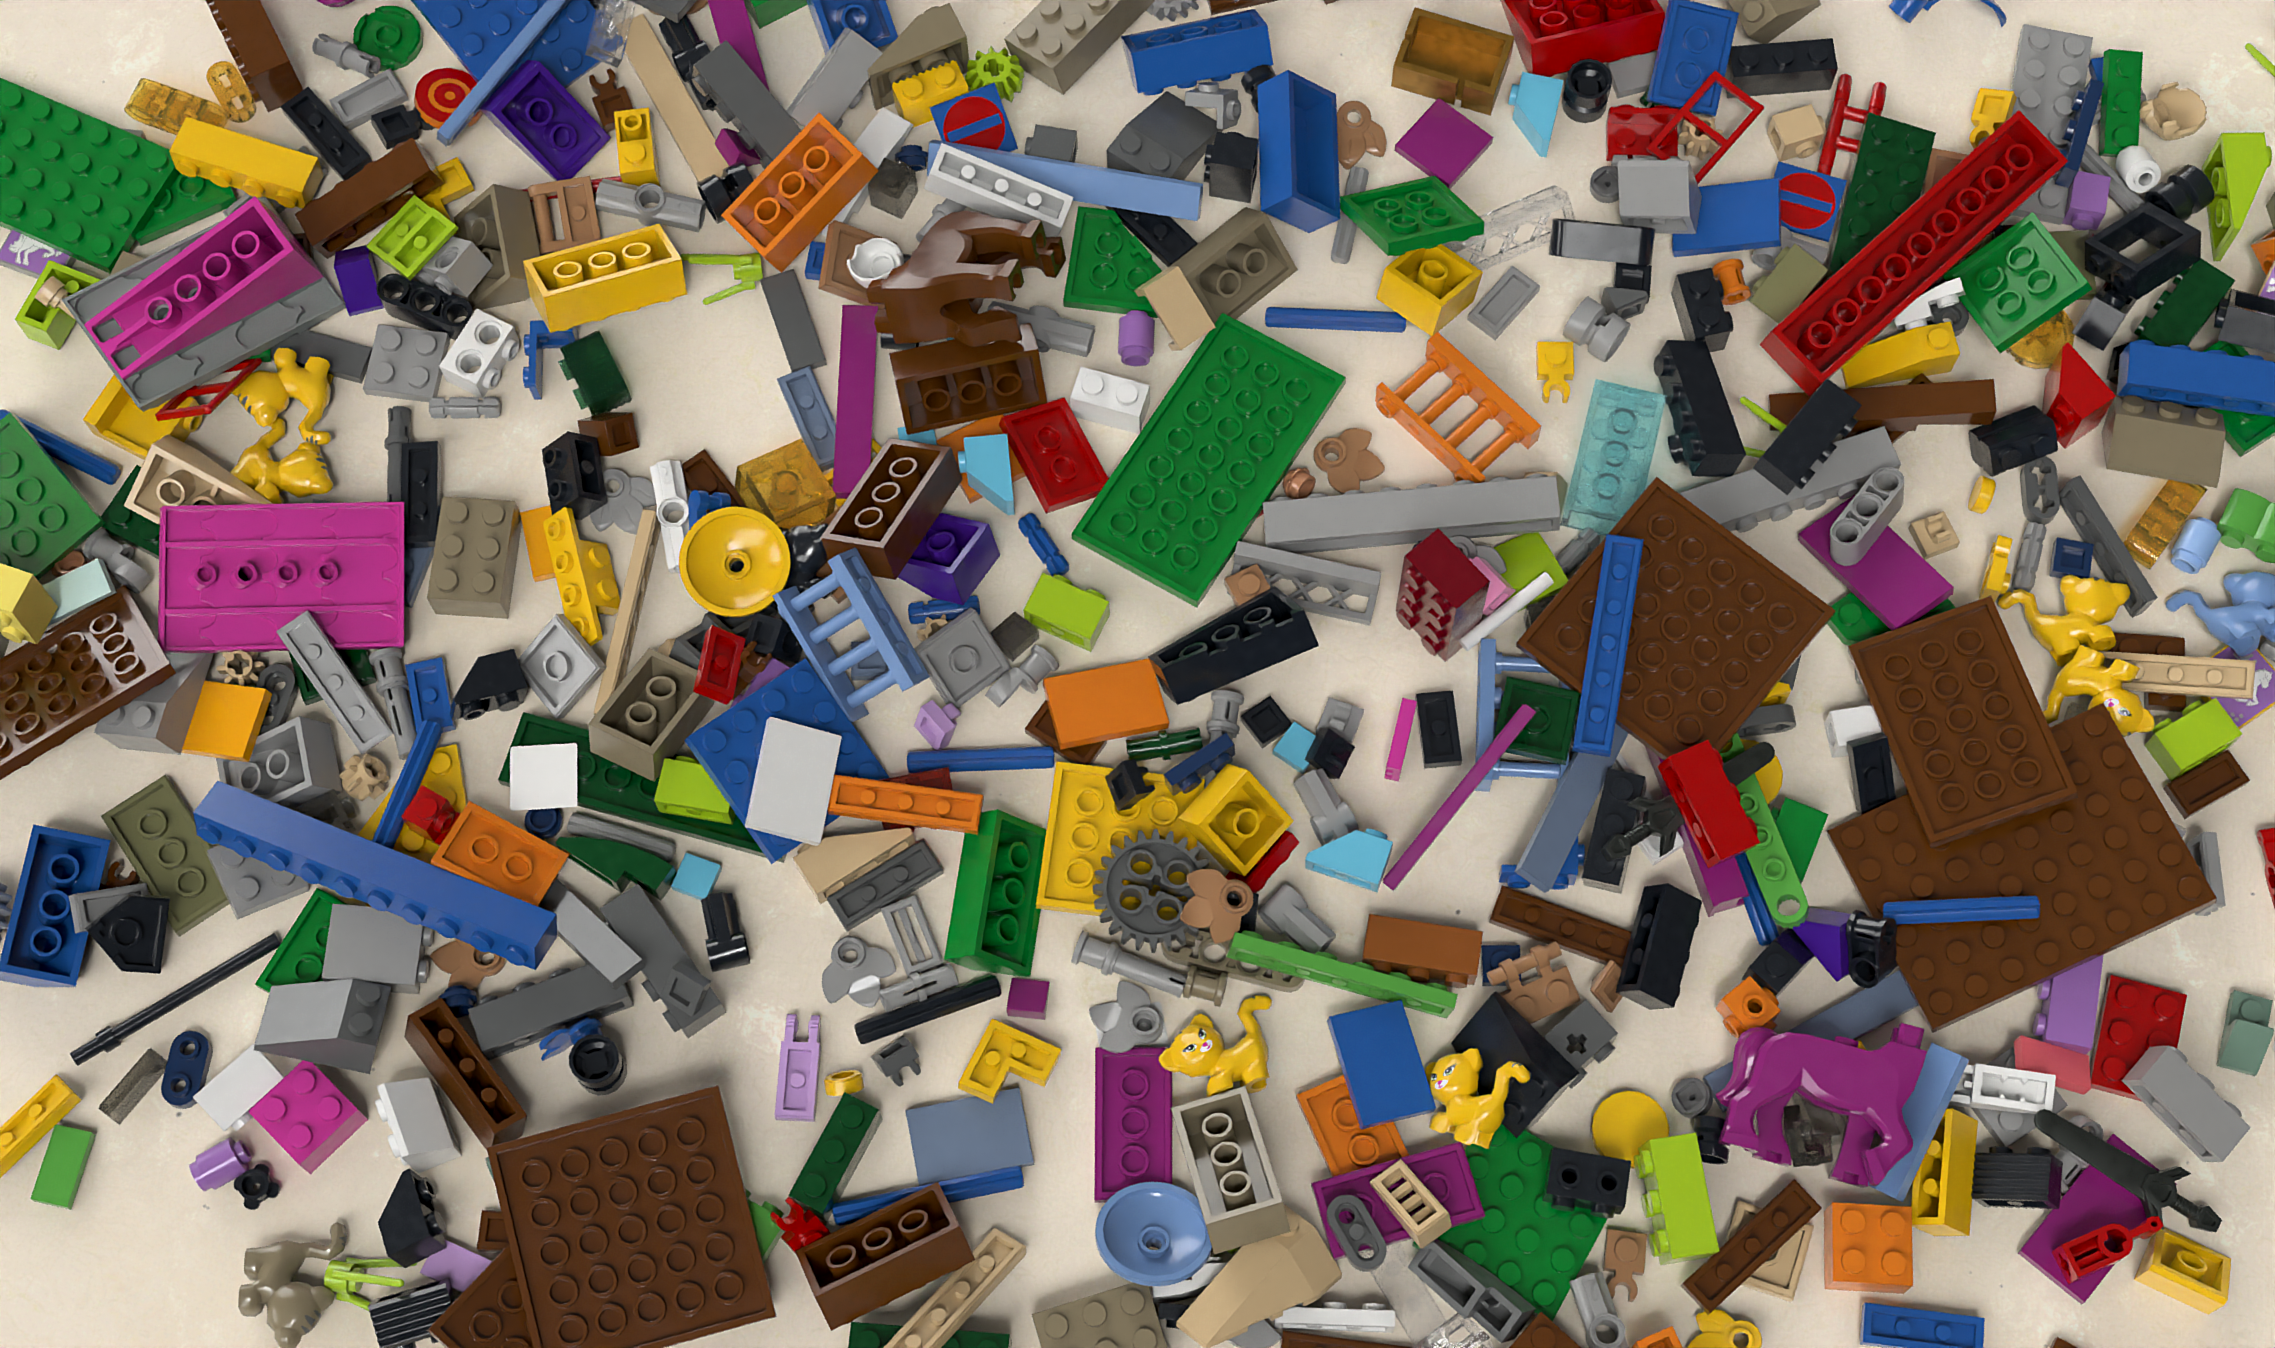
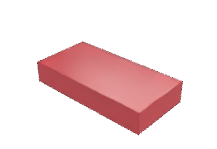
[2014,1035,2091,1095]

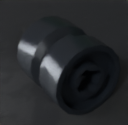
[1562,59,1612,123]
[696,161,754,224]
[2144,164,2214,222]
[569,1034,627,1096]

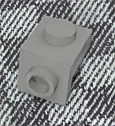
[1185,82,1241,129]

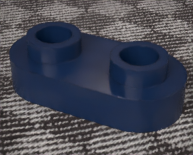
[161,1031,213,1109]

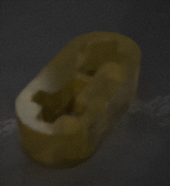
[206,61,257,123]

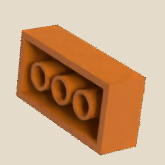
[721,113,879,273]

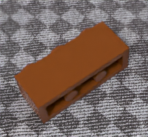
[1362,914,1483,988]

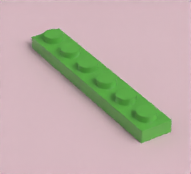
[1226,931,1458,1019]

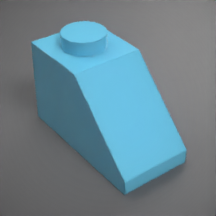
[1508,72,1564,157]
[958,434,1015,515]
[1305,829,1393,893]

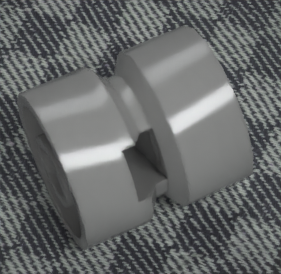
[1563,296,1631,362]

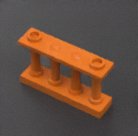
[1375,332,1541,483]

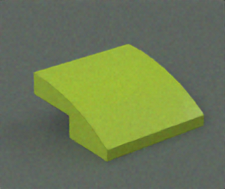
[366,195,459,281]
[1494,532,1568,612]

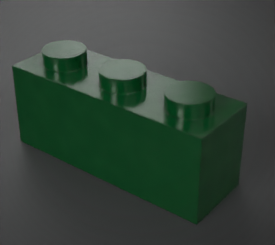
[2134,258,2236,347]
[788,1092,883,1222]

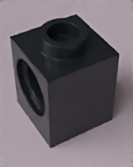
[744,613,803,664]

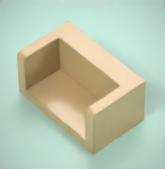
[1134,266,1215,351]

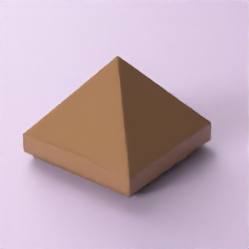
[1590,960,1623,1013]

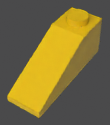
[1841,321,1960,389]

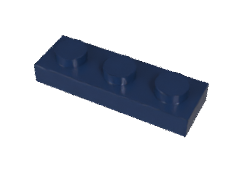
[2055,79,2104,188]

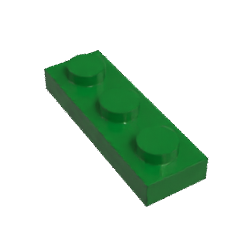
[2099,49,2143,157]

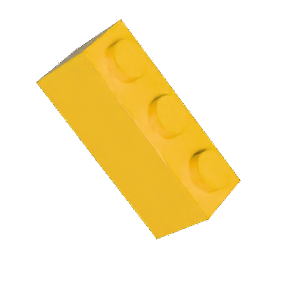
[1911,1108,1978,1236]

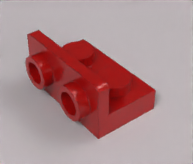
[1606,105,1679,161]

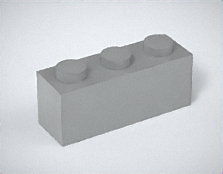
[786,27,883,130]
[2122,1046,2251,1162]

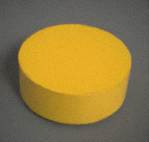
[1968,476,1996,514]
[824,1070,864,1096]

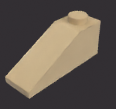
[793,828,916,904]

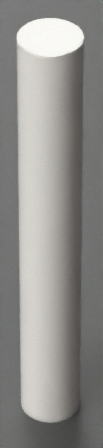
[1459,572,1554,651]

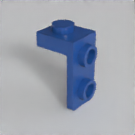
[523,320,579,400]
[1499,836,1585,890]

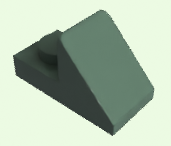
[2217,990,2274,1076]

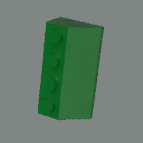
[944,809,1046,977]

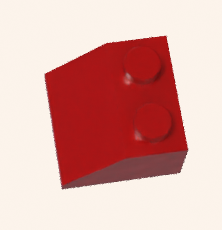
[2042,342,2116,449]

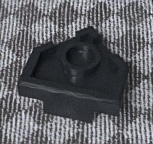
[85,894,170,974]

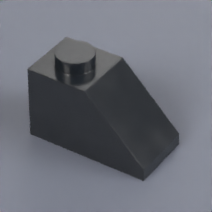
[1742,927,1815,998]

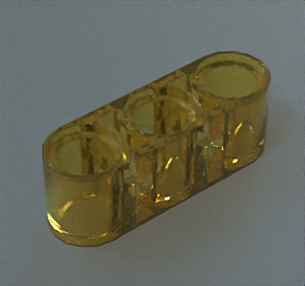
[124,78,230,136]
[2123,480,2208,570]

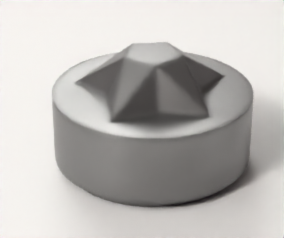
[1590,166,1619,203]
[1672,1078,1713,1119]

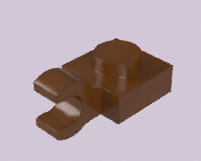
[732,641,773,701]

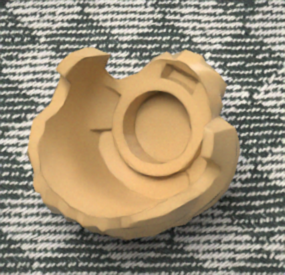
[2140,82,2207,141]

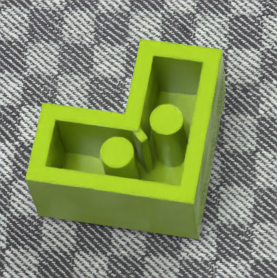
[15,260,100,350]

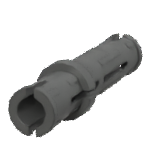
[384,406,414,502]

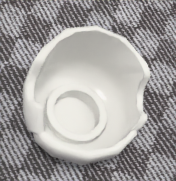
[847,238,904,289]

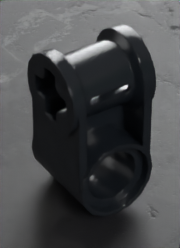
[1845,910,1897,988]

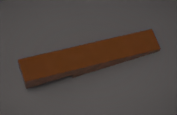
[1768,379,1997,431]

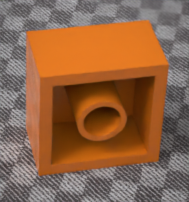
[1824,1202,1913,1294]

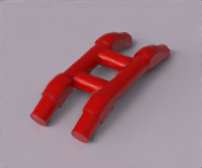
[1817,74,1887,176]

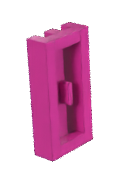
[1384,698,1417,782]

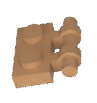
[1486,941,1581,1024]

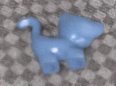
[2165,571,2275,657]

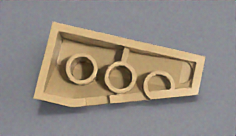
[124,434,273,524]
[1176,1205,1342,1348]

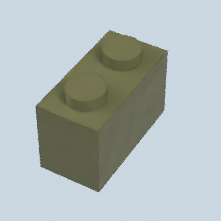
[1749,244,1834,324]

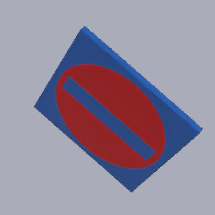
[929,82,1018,152]
[1774,161,1847,242]

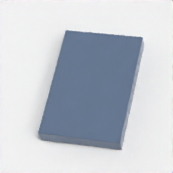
[905,1087,1034,1186]

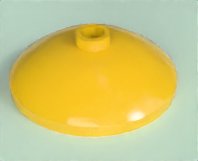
[679,507,791,617]

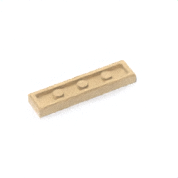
[2099,651,2256,700]

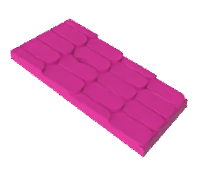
[158,502,404,653]

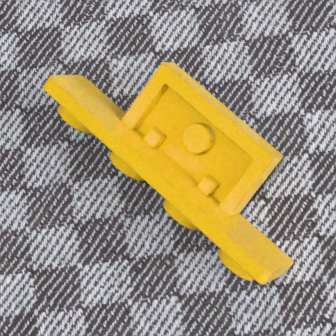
[543,507,620,647]

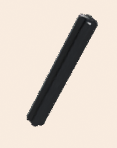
[854,975,1001,1044]

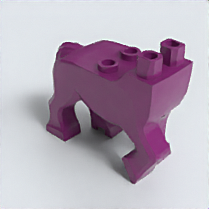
[1716,1023,1927,1188]

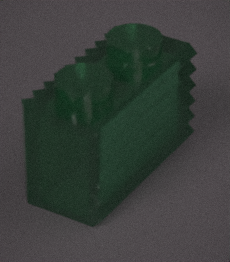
[558,330,632,416]

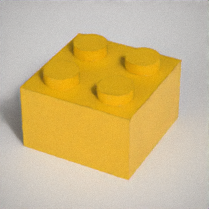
[1376,244,1483,336]
[1178,763,1294,876]

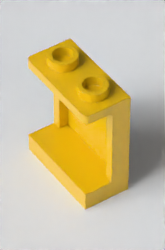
[83,374,203,460]

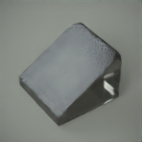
[990,612,1039,662]

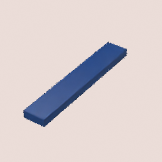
[1572,534,1644,757]

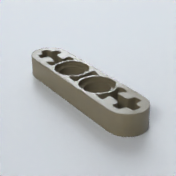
[1161,930,1305,993]

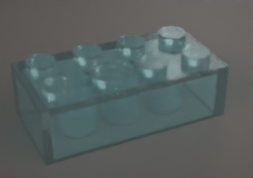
[1560,379,1667,536]

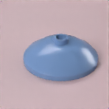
[1095,1182,1212,1286]

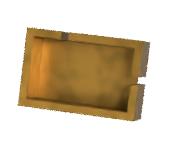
[1391,7,1515,116]

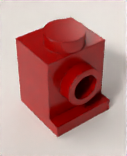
[401,785,460,846]

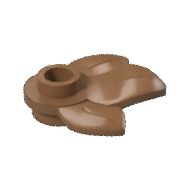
[1337,101,1387,170]
[1314,428,1385,494]
[1180,869,1253,944]
[430,938,507,990]

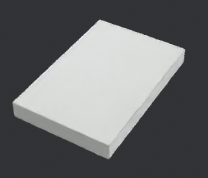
[745,717,842,846]

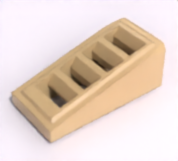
[1370,1159,1452,1248]

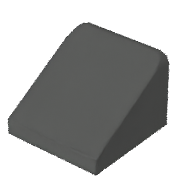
[1601,287,1648,320]

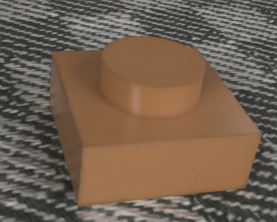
[1224,564,1270,607]

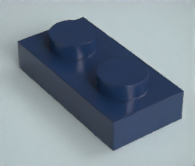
[1164,733,1235,796]

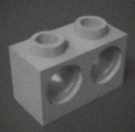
[415,236,493,297]

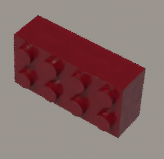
[1395,528,1490,662]

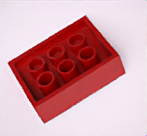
[1500,0,1665,77]

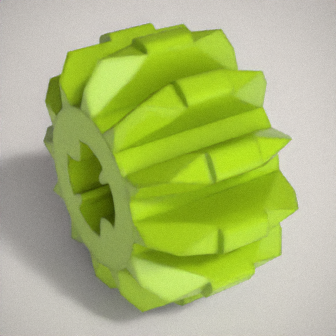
[965,46,1024,103]

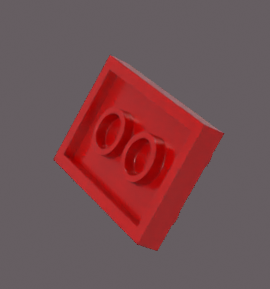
[998,397,1109,514]
[2090,975,2187,1102]

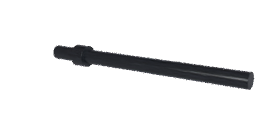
[70,933,281,1066]

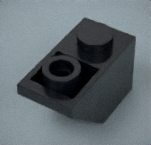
[2072,282,2137,351]
[450,649,528,720]
[378,1168,447,1268]

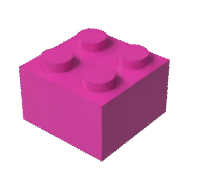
[248,1060,368,1174]

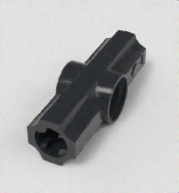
[659,14,717,111]

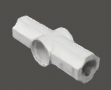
[650,460,689,573]

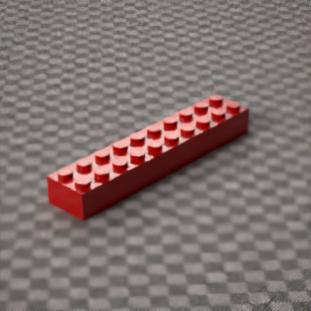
[1759,110,2068,397]

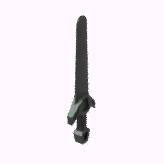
[1601,742,1775,861]
[2034,1109,2222,1232]

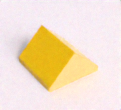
[2134,1227,2231,1315]

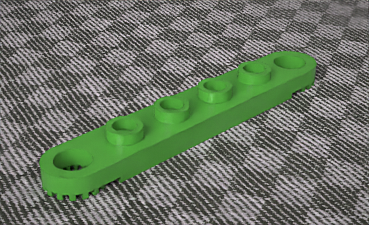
[1720,733,1809,929]

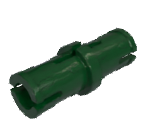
[1126,727,1203,762]

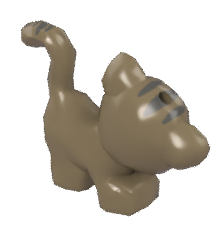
[238,1222,347,1348]

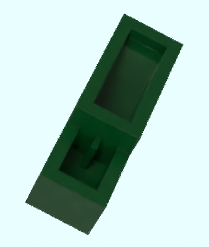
[555,837,677,901]

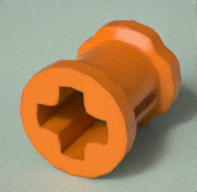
[1712,259,1751,305]

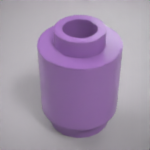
[1118,310,1155,366]
[189,1137,252,1191]

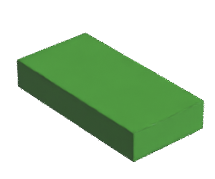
[30,1124,96,1210]

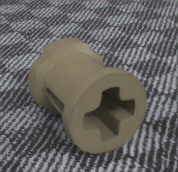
[1183,965,1228,1007]

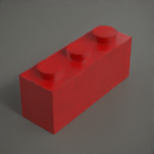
[1657,740,1760,869]

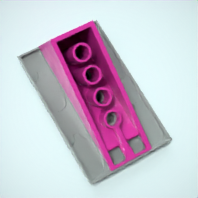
[62,196,346,412]

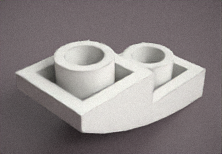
[1895,277,1966,331]
[1153,1257,1227,1304]

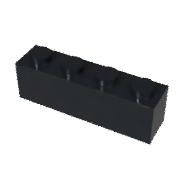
[1654,340,1746,477]

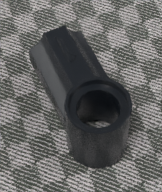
[701,892,750,972]

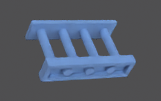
[773,548,930,723]
[1474,638,1570,792]

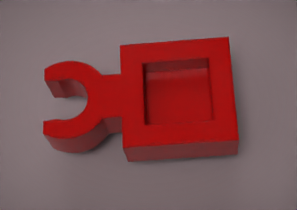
[770,1197,831,1254]

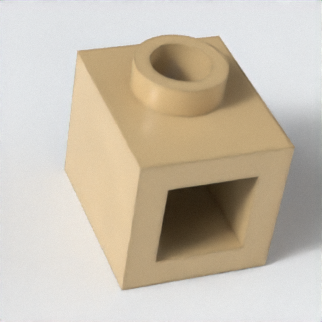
[1767,104,1826,162]

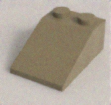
[867,3,969,110]

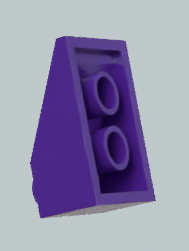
[479,59,611,181]
[898,513,1000,605]

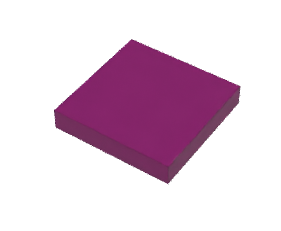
[1394,98,1493,189]

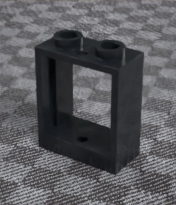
[2085,202,2201,300]
[2214,289,2275,354]

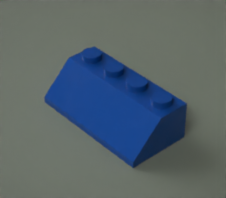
[1121,9,1273,96]
[0,824,111,987]

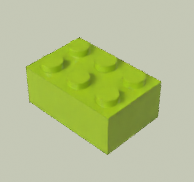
[1634,1132,1720,1265]

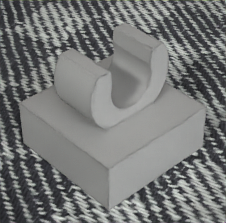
[1316,697,1364,744]

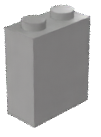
[322,904,434,995]

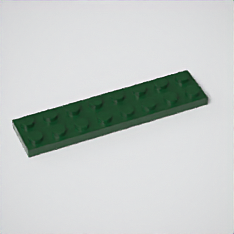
[498,712,787,863]

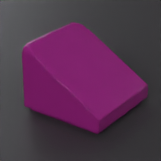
[715,128,761,167]
[1006,978,1050,1020]

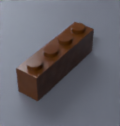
[295,138,444,259]
[404,998,527,1150]

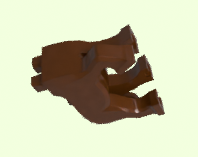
[866,210,1066,347]

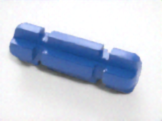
[1018,513,1069,577]
[908,596,980,625]

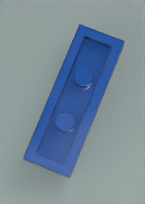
[1860,1303,1985,1348]

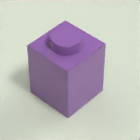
[2061,171,2111,230]

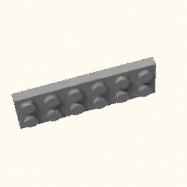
[2011,24,2093,225]

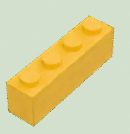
[169,117,324,209]

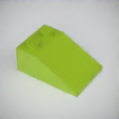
[2202,132,2272,261]

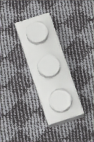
[1274,1302,1395,1333]

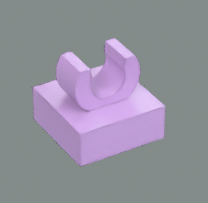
[914,700,961,751]

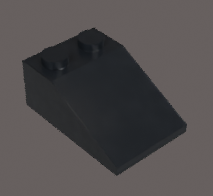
[1451,991,1580,1138]

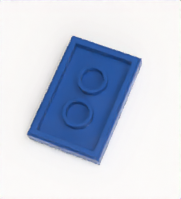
[1646,0,1739,117]
[1672,178,1781,257]
[1327,1000,1436,1130]

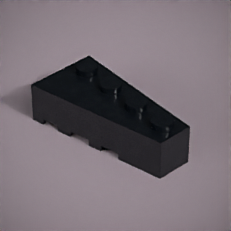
[1148,586,1319,705]

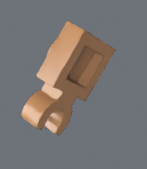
[1603,1229,1647,1302]

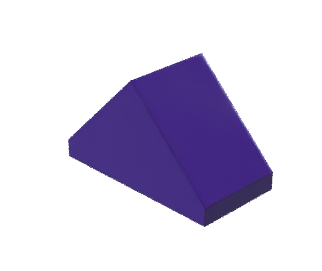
[334,245,384,316]
[1792,907,1851,982]

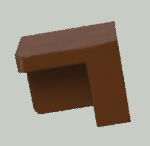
[577,412,639,456]

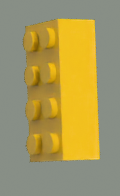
[523,224,687,333]

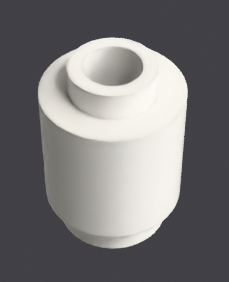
[2116,145,2161,193]

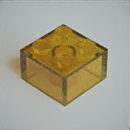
[735,438,836,529]

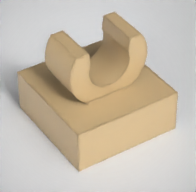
[1908,511,1960,560]

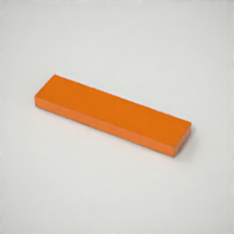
[827,774,984,835]

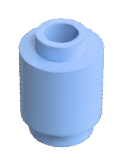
[2171,517,2221,574]

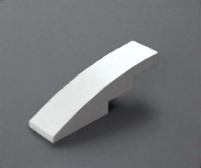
[820,107,913,237]
[1948,1063,2056,1114]

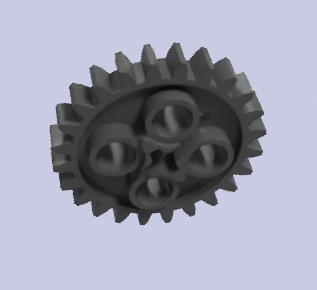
[1093,829,1209,953]

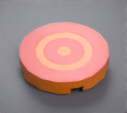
[414,68,483,129]

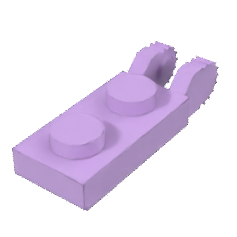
[775,1014,821,1122]

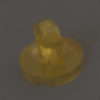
[2006,310,2075,369]

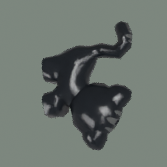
[730,523,837,613]

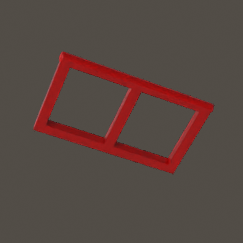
[1646,71,1764,184]
[155,358,262,421]

